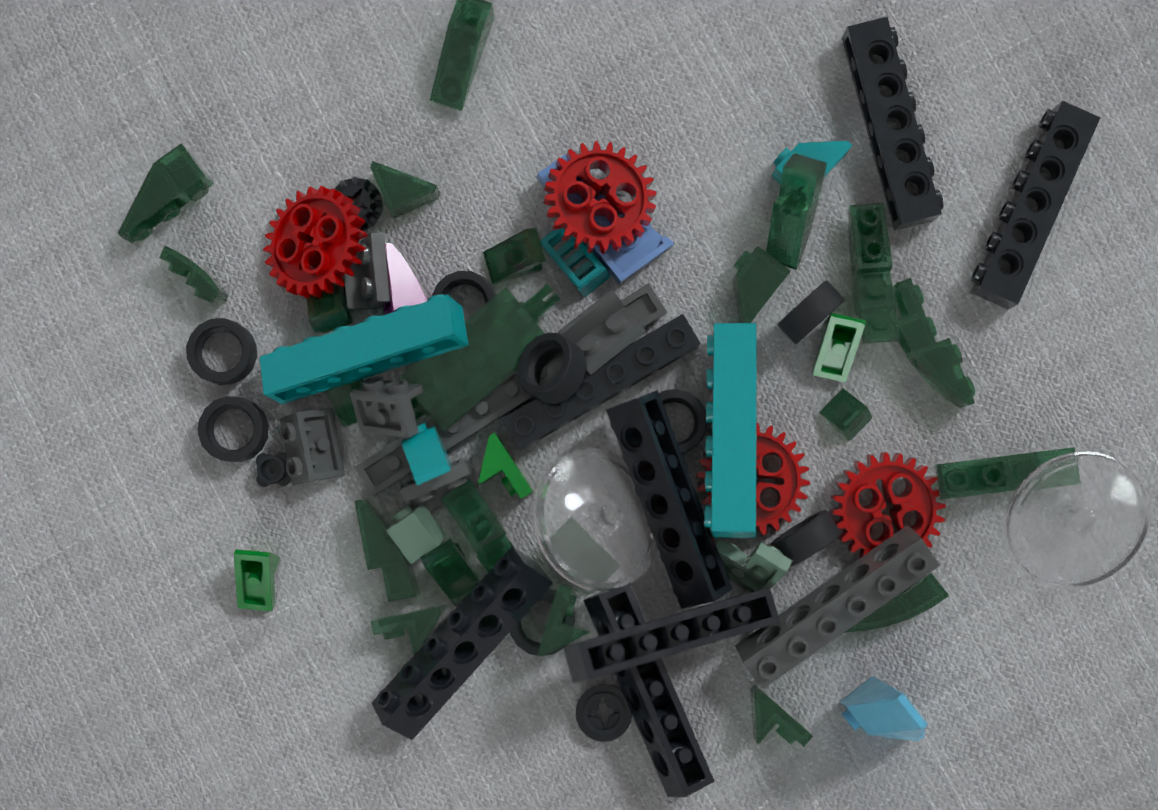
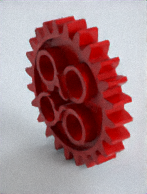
[543,141,657,254]
[263,186,367,299]
[696,423,810,536]
[830,452,946,558]

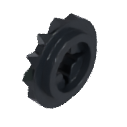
[335,176,383,231]
[576,684,632,742]

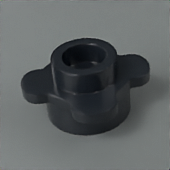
[256,452,291,487]

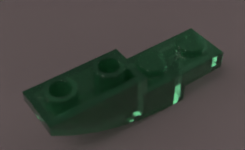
[848,203,900,344]
[890,278,975,408]
[935,447,1080,500]

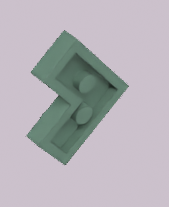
[715,538,792,592]

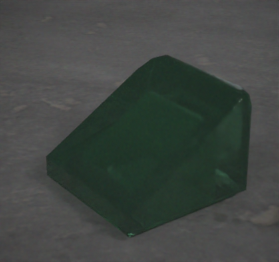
[819,388,872,441]

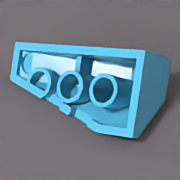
[840,676,928,742]

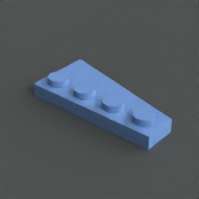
[537,155,674,285]

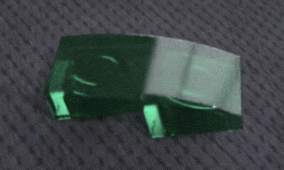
[159,246,229,303]

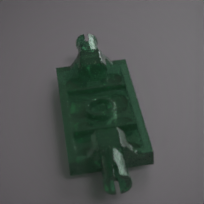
[398,283,561,431]

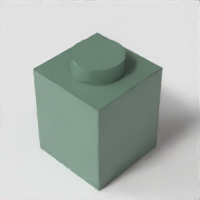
[386,502,446,564]

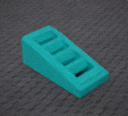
[539,228,610,297]

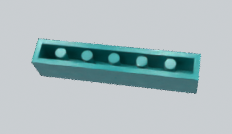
[260,295,469,405]
[705,323,757,538]

